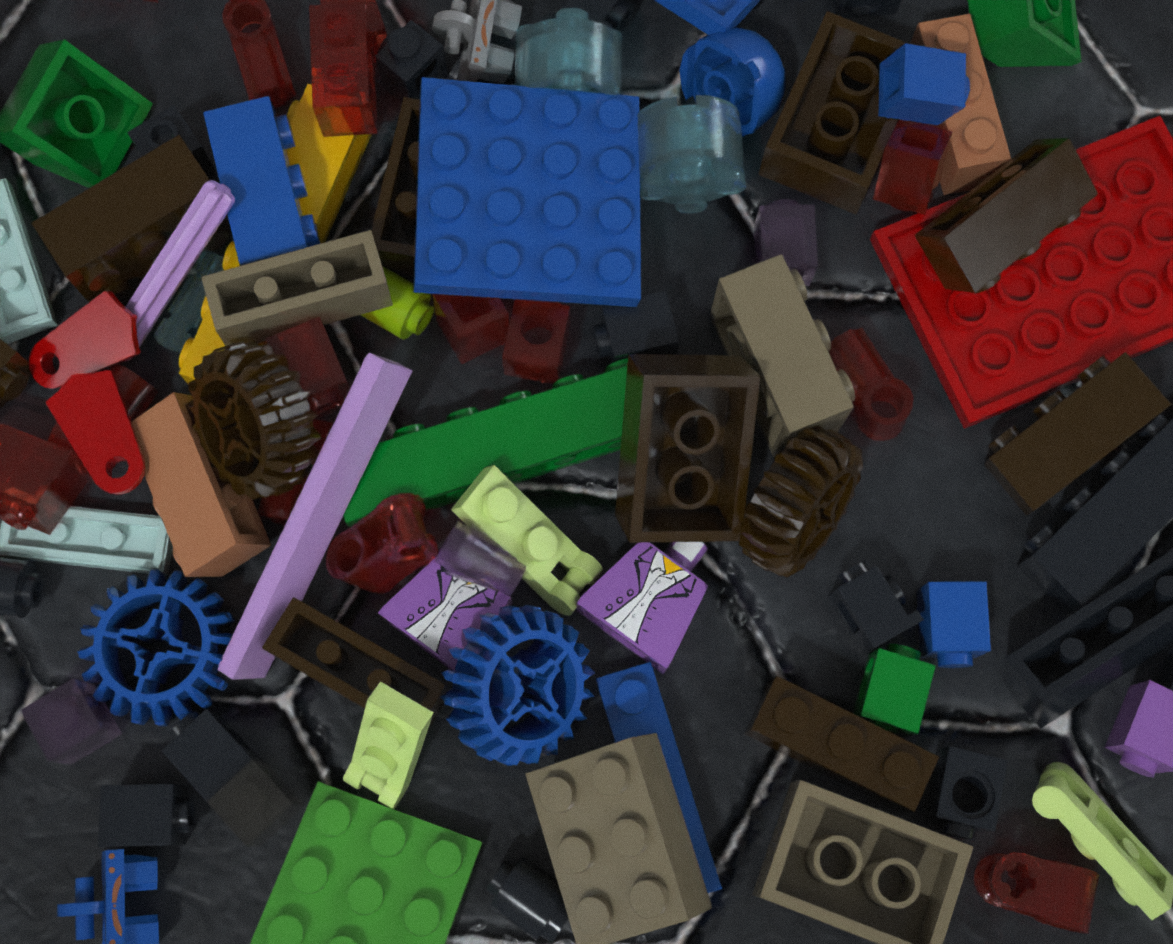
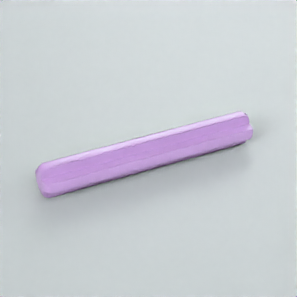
[125,180,235,361]

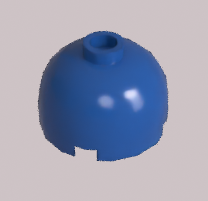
[679,27,786,141]

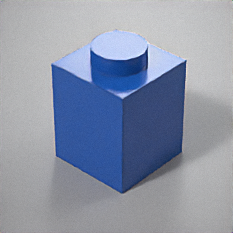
[878,43,970,125]
[916,582,991,668]

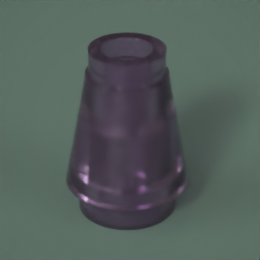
[435,521,526,596]

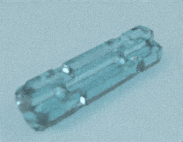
[154,251,224,353]

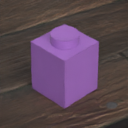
[1104,680,1173,777]

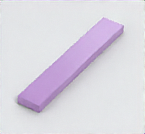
[217,353,413,680]

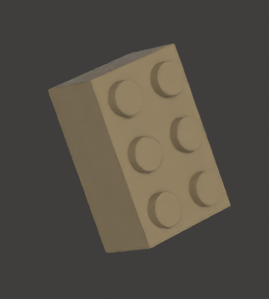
[709,254,855,459]
[526,733,712,944]
[752,780,973,944]

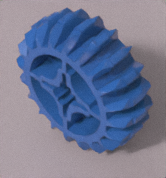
[77,569,235,726]
[440,605,595,766]

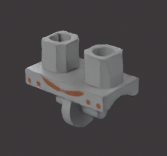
[432,0,522,83]

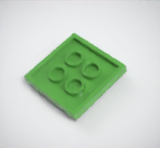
[250,782,482,944]

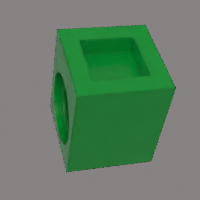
[853,644,936,737]

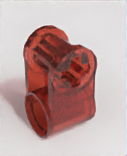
[326,493,438,594]
[974,852,1100,934]

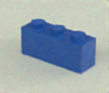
[203,96,320,266]

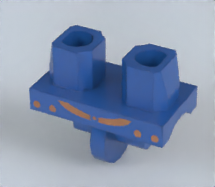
[57,849,159,944]

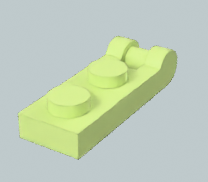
[451,465,603,616]
[343,682,434,809]
[1032,762,1173,920]

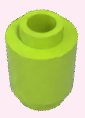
[361,267,434,340]

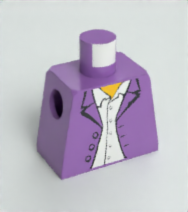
[378,542,513,670]
[577,542,708,674]

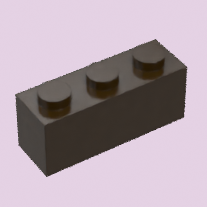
[371,97,420,279]
[914,138,1098,293]
[984,352,1172,516]
[262,597,449,732]
[744,676,939,813]

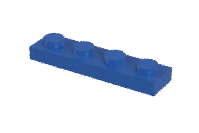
[596,662,722,893]

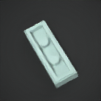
[0,178,59,344]
[0,499,173,576]

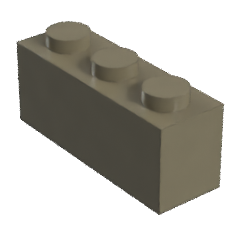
[201,230,393,346]

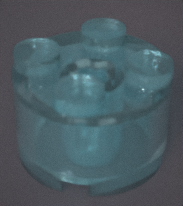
[515,8,622,96]
[636,95,746,213]

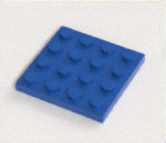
[413,77,641,307]

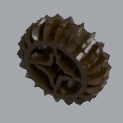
[188,341,321,500]
[739,425,863,578]

